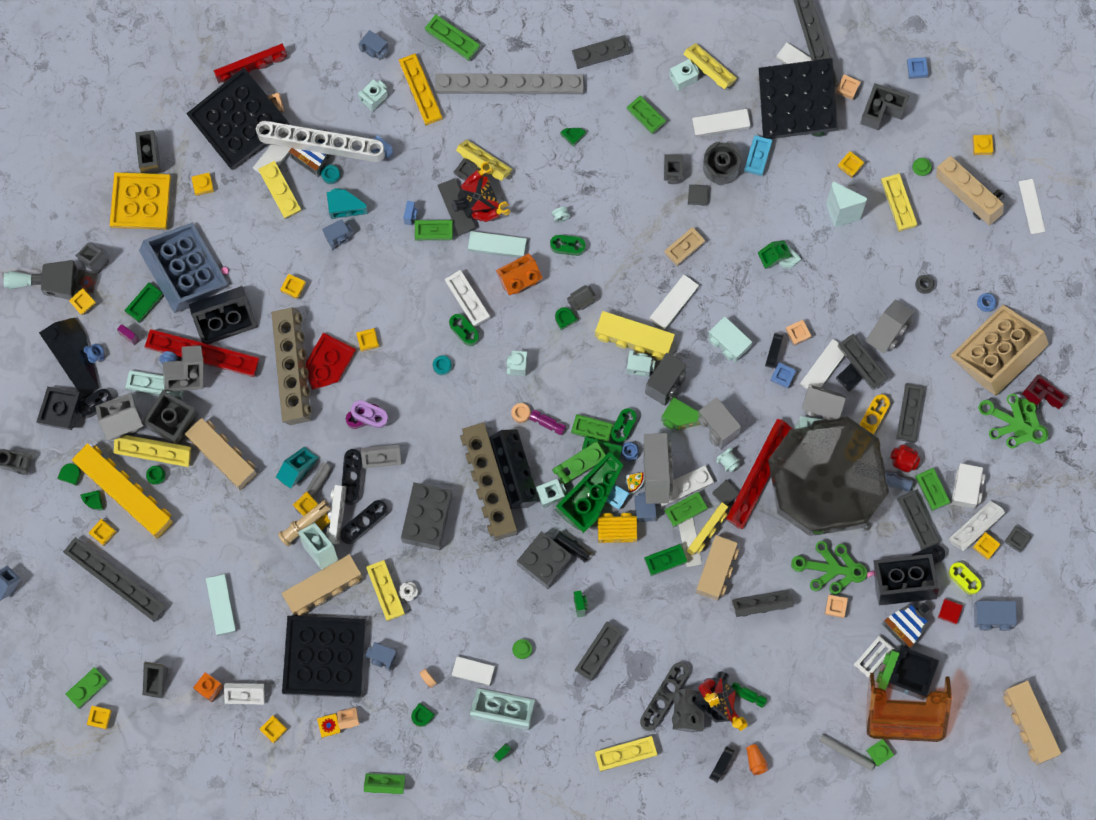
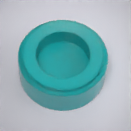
[321,165,340,184]
[432,355,452,376]

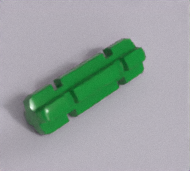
[731,682,767,708]

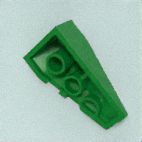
[555,452,623,534]

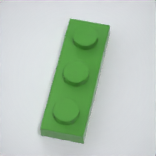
[425,14,480,61]

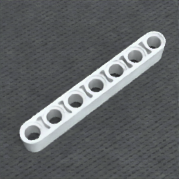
[256,121,385,162]

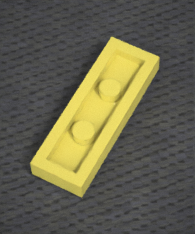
[683,43,737,90]
[456,139,512,181]
[258,161,301,219]
[881,173,917,232]
[686,502,728,555]
[366,560,405,622]
[595,736,657,772]

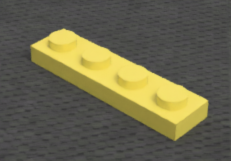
[114,435,191,467]

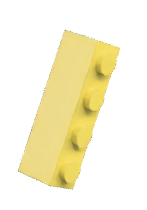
[595,311,675,360]

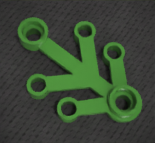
[978,394,1048,448]
[791,541,867,595]

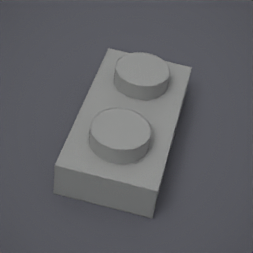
[361,444,401,468]

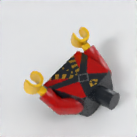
[452,162,511,222]
[694,672,748,731]

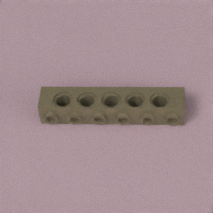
[271,307,312,425]
[460,422,517,541]

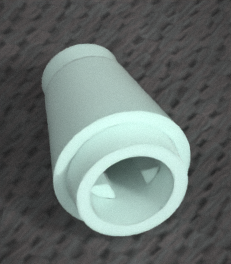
[4,271,31,289]

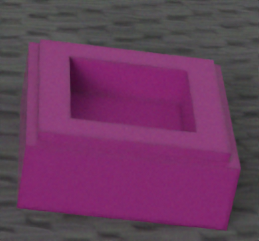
[117,324,139,345]

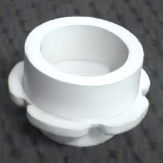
[399,582,418,601]

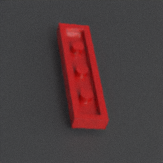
[213,43,287,84]

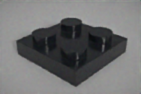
[36,386,83,430]

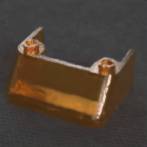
[866,672,952,742]

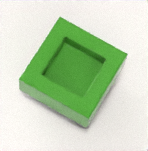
[866,739,894,767]

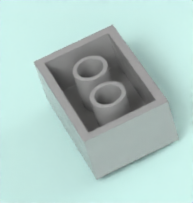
[643,433,673,504]

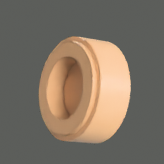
[511,403,531,423]
[420,668,437,688]

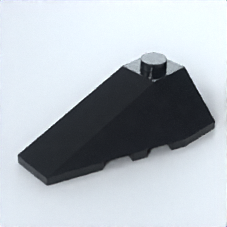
[39,317,100,399]

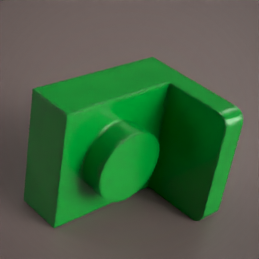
[757,240,791,269]

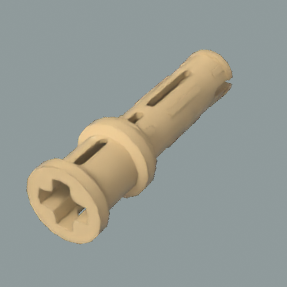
[278,500,331,546]

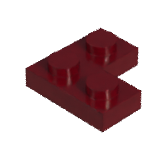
[1022,375,1069,409]

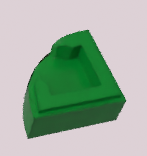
[560,128,586,146]
[80,490,103,511]

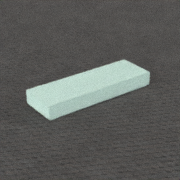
[468,231,527,258]
[125,370,184,399]
[206,574,236,636]

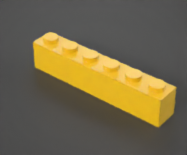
[72,443,173,539]

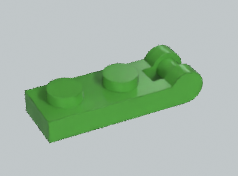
[552,441,606,484]

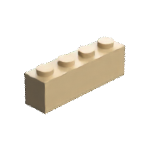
[936,156,1004,226]
[185,418,257,490]
[281,554,363,616]
[1003,681,1061,765]

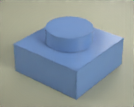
[907,57,928,79]
[403,201,418,225]
[770,363,796,389]

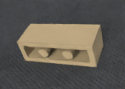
[696,535,740,601]

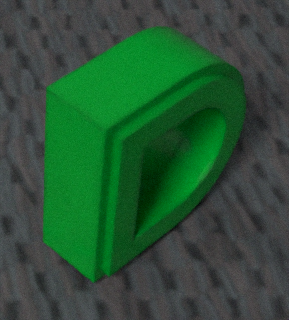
[555,307,577,330]
[57,463,81,486]
[411,703,435,727]
[492,743,511,763]

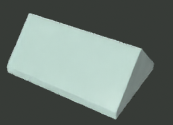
[826,181,867,227]
[470,688,535,730]

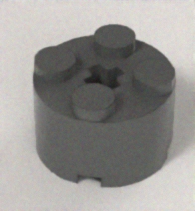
[703,142,741,186]

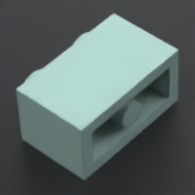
[708,317,752,363]
[298,522,338,570]

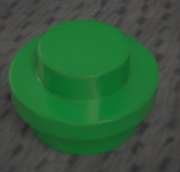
[146,466,166,485]

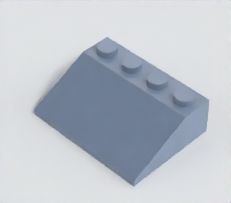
[139,222,228,313]

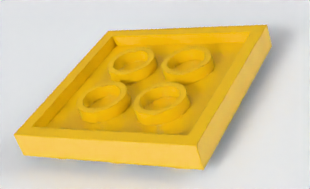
[109,172,171,230]

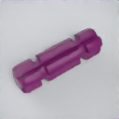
[529,410,566,435]

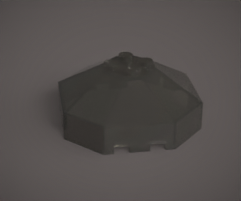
[768,416,889,536]

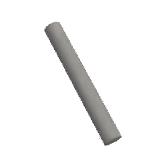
[819,734,875,771]

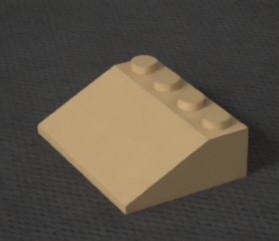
[950,305,1049,396]

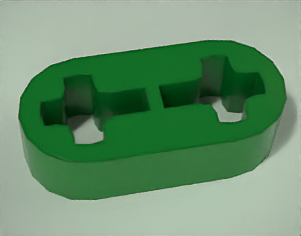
[550,235,585,256]
[449,314,479,346]
[611,408,636,444]

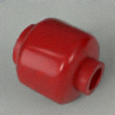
[890,444,920,473]

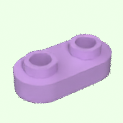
[351,400,388,429]

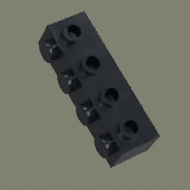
[489,429,539,509]

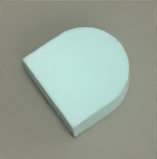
[778,245,801,269]

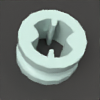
[551,207,570,223]

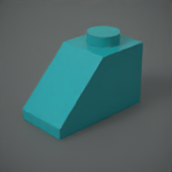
[326,188,368,219]
[276,447,319,489]

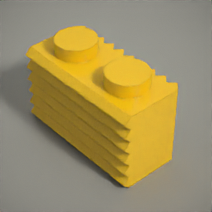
[598,513,637,543]

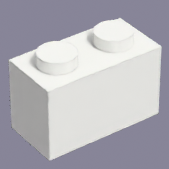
[951,463,985,509]

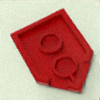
[305,333,356,390]

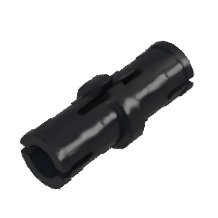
[553,531,592,563]

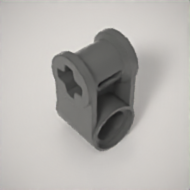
[0,449,33,475]

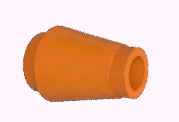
[746,744,768,775]

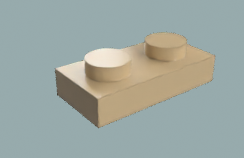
[664,227,705,266]

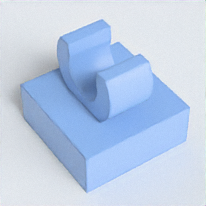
[371,135,393,158]

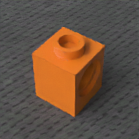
[193,672,224,702]

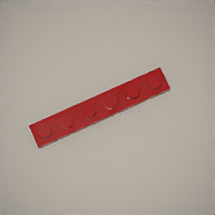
[144,329,260,377]
[726,419,793,529]

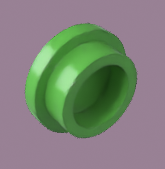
[912,158,931,176]
[512,639,532,659]

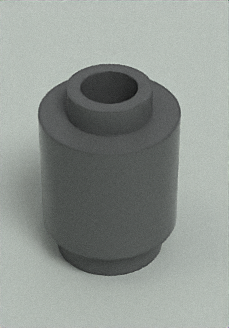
[567,285,596,311]

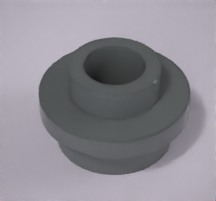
[915,275,934,294]

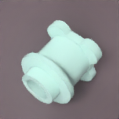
[716,447,741,473]

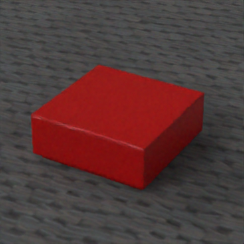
[937,599,963,625]

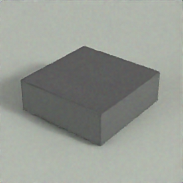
[454,158,480,181]
[688,185,708,206]
[712,480,739,506]
[1004,525,1032,553]

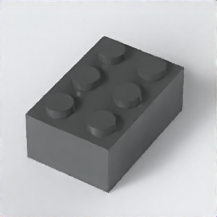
[401,482,452,550]

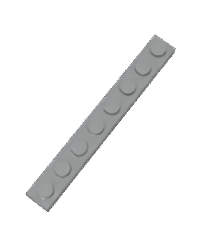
[435,74,583,94]

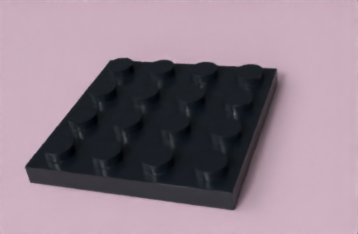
[759,58,838,139]
[186,67,290,170]
[282,616,366,698]

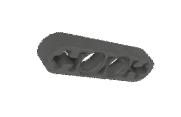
[640,662,688,731]

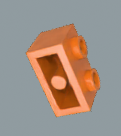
[496,253,543,296]

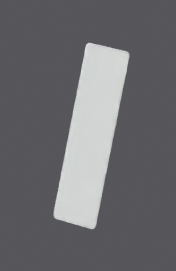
[1019,179,1045,234]
[679,518,702,567]

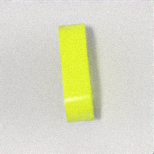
[948,562,981,595]

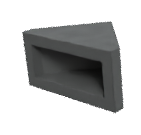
[75,243,109,275]
[142,661,168,698]

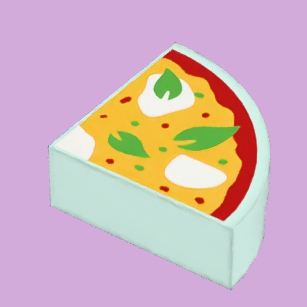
[626,472,645,495]

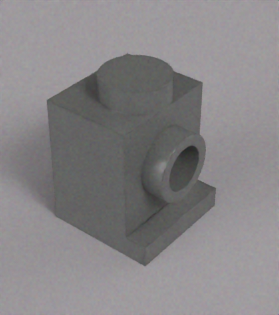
[664,154,683,184]

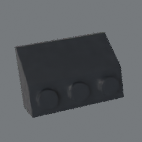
[189,286,257,344]
[873,554,939,606]

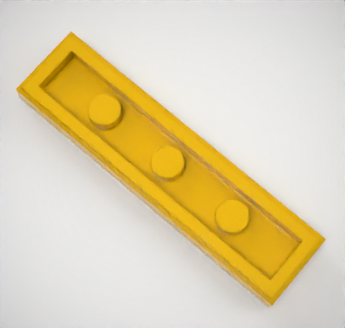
[398,53,443,126]

